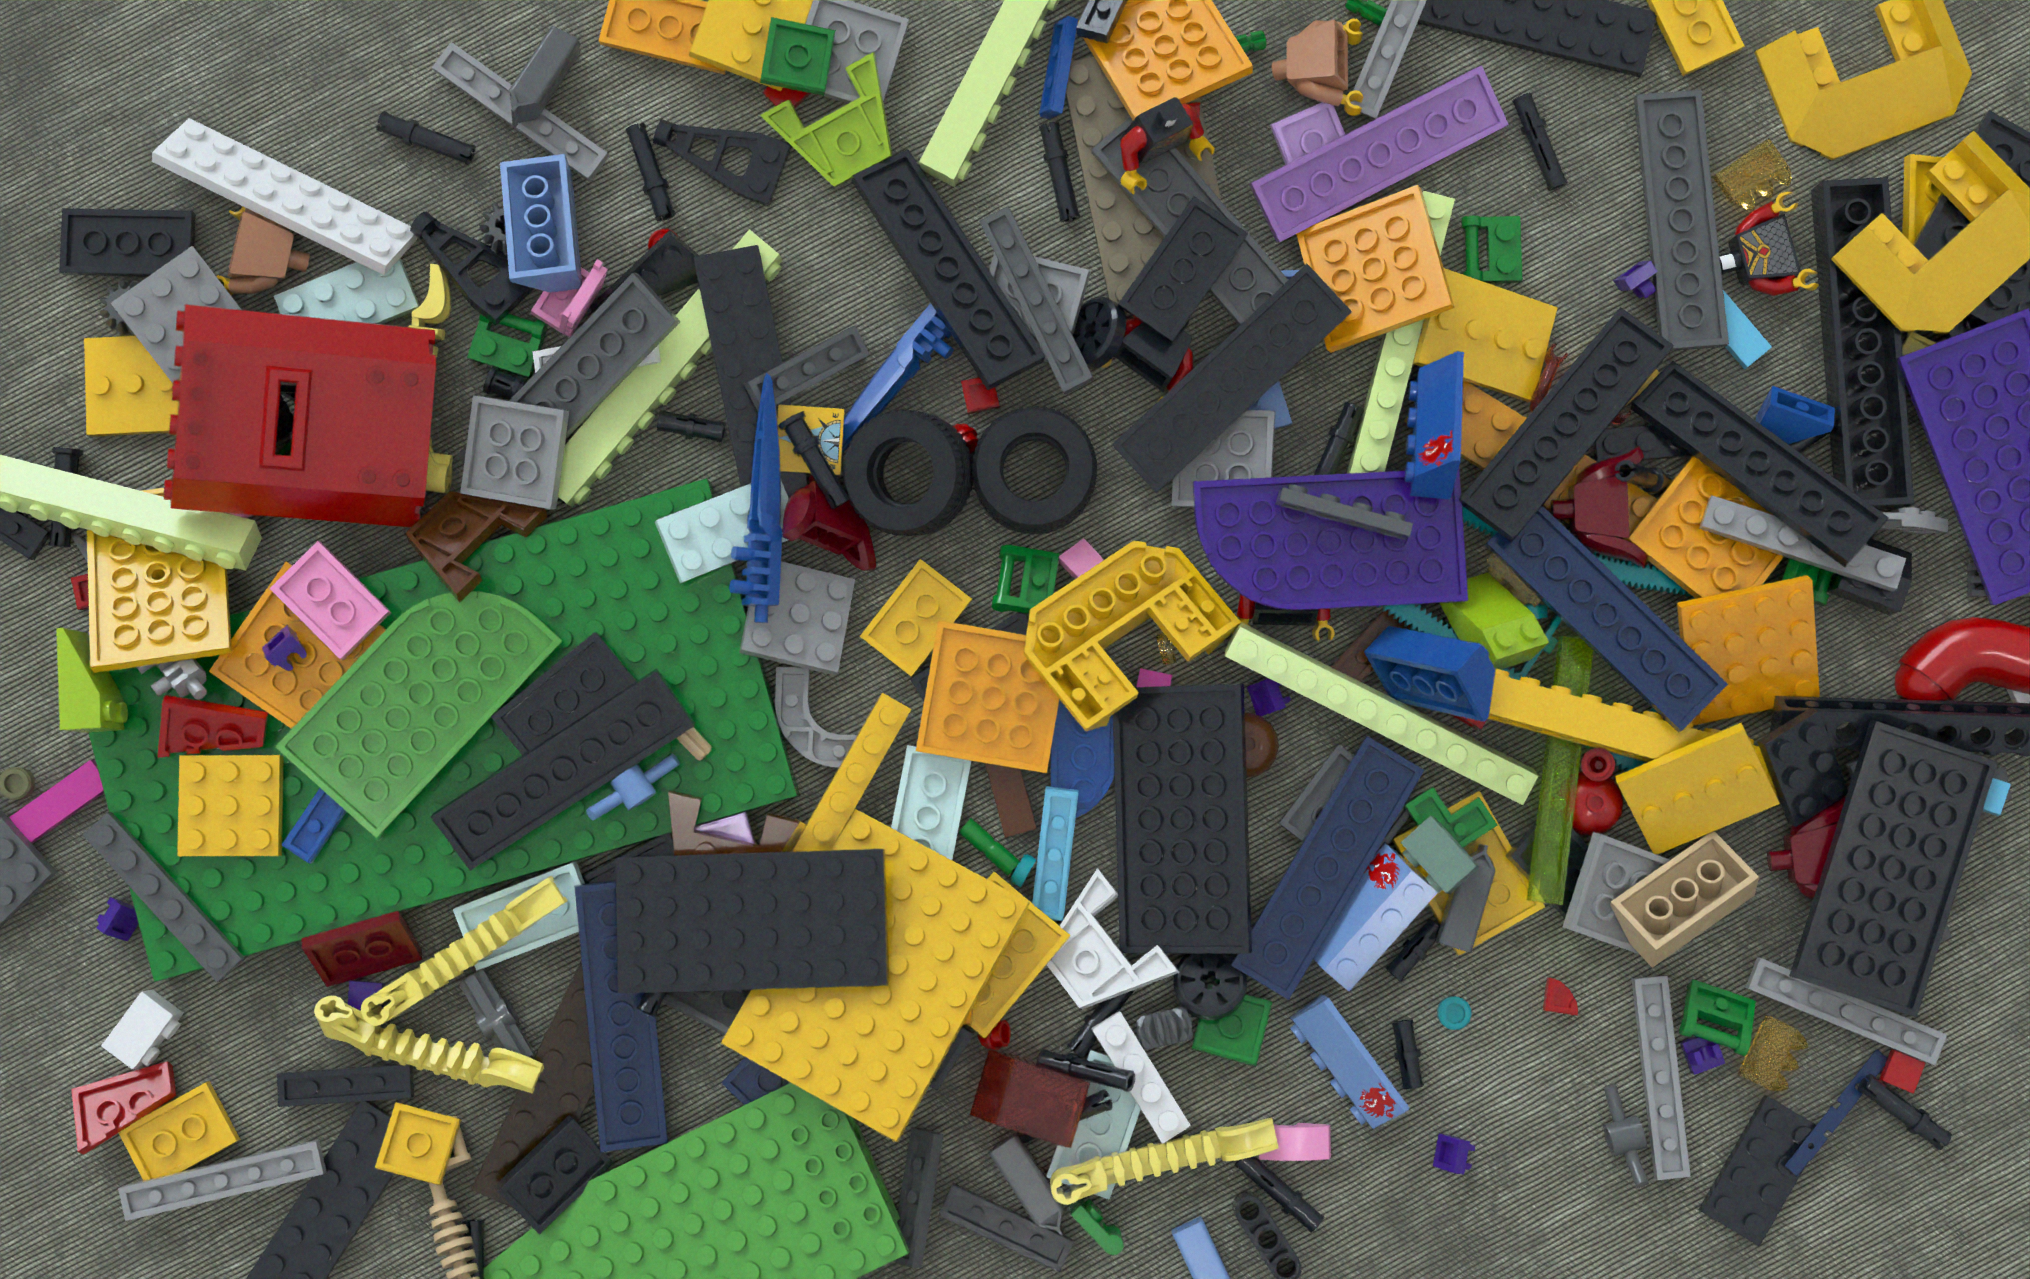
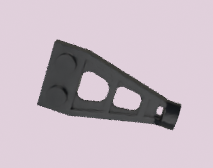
[653,119,791,207]
[410,211,535,326]

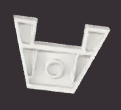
[1047,868,1180,1009]

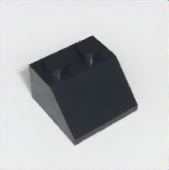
[1827,539,1912,615]

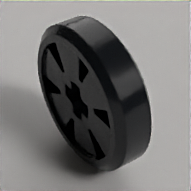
[1073,296,1126,369]
[1173,953,1247,1020]

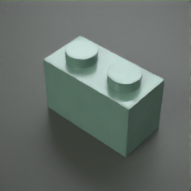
[1400,815,1480,894]

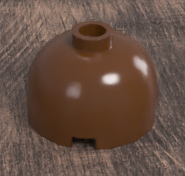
[1245,712,1279,778]

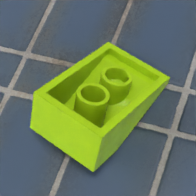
[1440,572,1549,670]
[56,628,128,733]

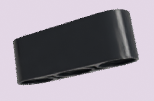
[1232,1191,1302,1279]

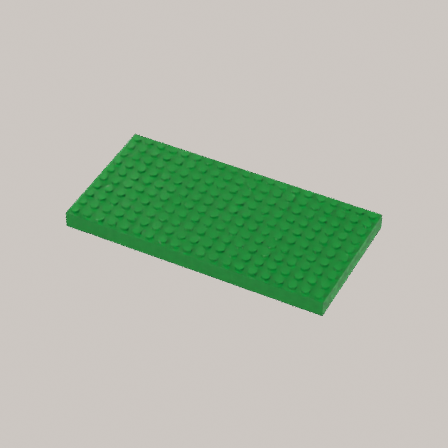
[88,478,800,982]

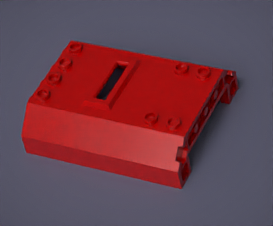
[163,304,436,527]

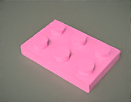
[270,541,391,660]

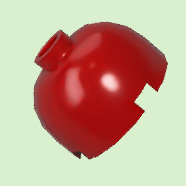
[1554,771,1624,836]

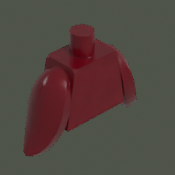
[1550,445,1648,568]
[782,475,876,571]
[1767,796,1846,900]

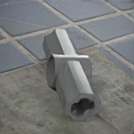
[459,968,536,1057]

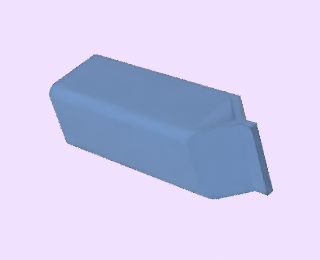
[1171,1216,1231,1279]

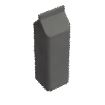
[509,26,580,128]
[1435,844,1496,953]
[989,1132,1064,1236]

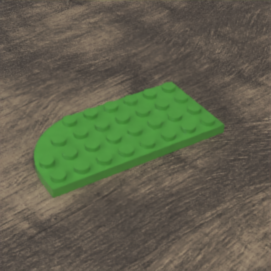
[275,591,563,838]

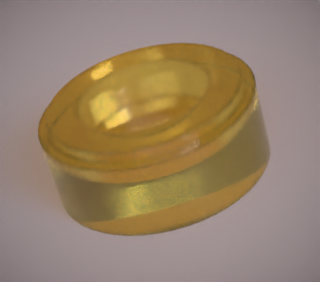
[1156,633,1177,665]

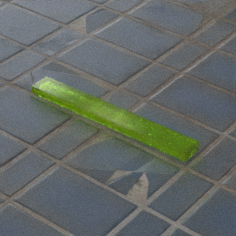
[1527,636,1593,905]

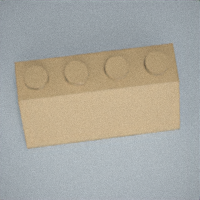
[1610,831,1759,968]

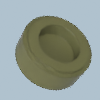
[0,767,35,800]

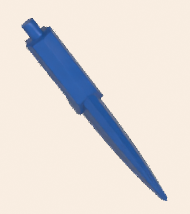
[842,303,954,453]
[729,373,782,623]

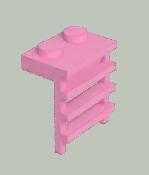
[530,259,608,338]

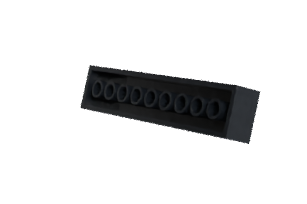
[1811,177,1914,509]

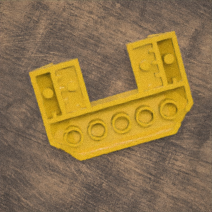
[1754,0,1972,160]
[1831,131,2030,334]
[1024,540,1241,731]

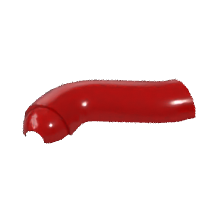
[1894,617,2030,701]

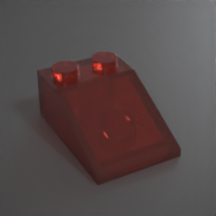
[970,1050,1090,1148]

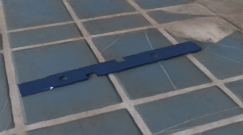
[1785,1050,1887,1177]

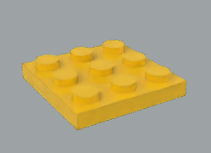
[177,755,283,856]

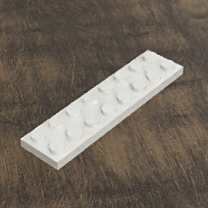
[152,118,417,275]

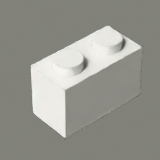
[101,990,183,1070]

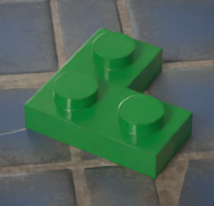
[1404,787,1497,847]

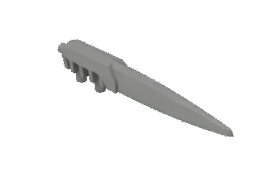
[71,534,207,699]

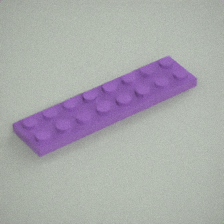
[1249,65,1509,242]

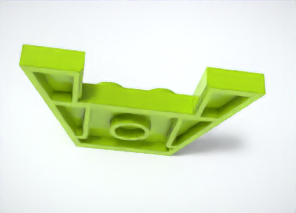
[760,52,892,187]

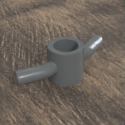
[1603,1084,1649,1188]

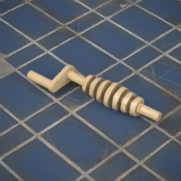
[429,1116,479,1279]

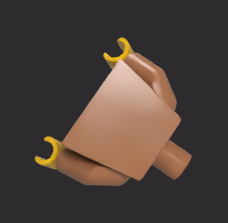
[1272,18,1364,116]
[216,206,310,295]

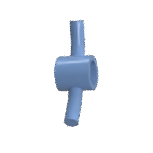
[586,754,680,820]

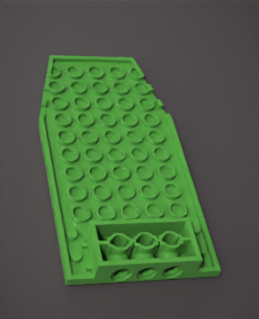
[484,1083,910,1279]

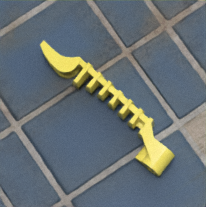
[408,264,453,494]
[361,876,568,1026]
[314,996,544,1094]
[1050,1118,1279,1204]

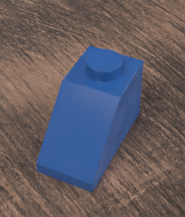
[1756,386,1835,444]

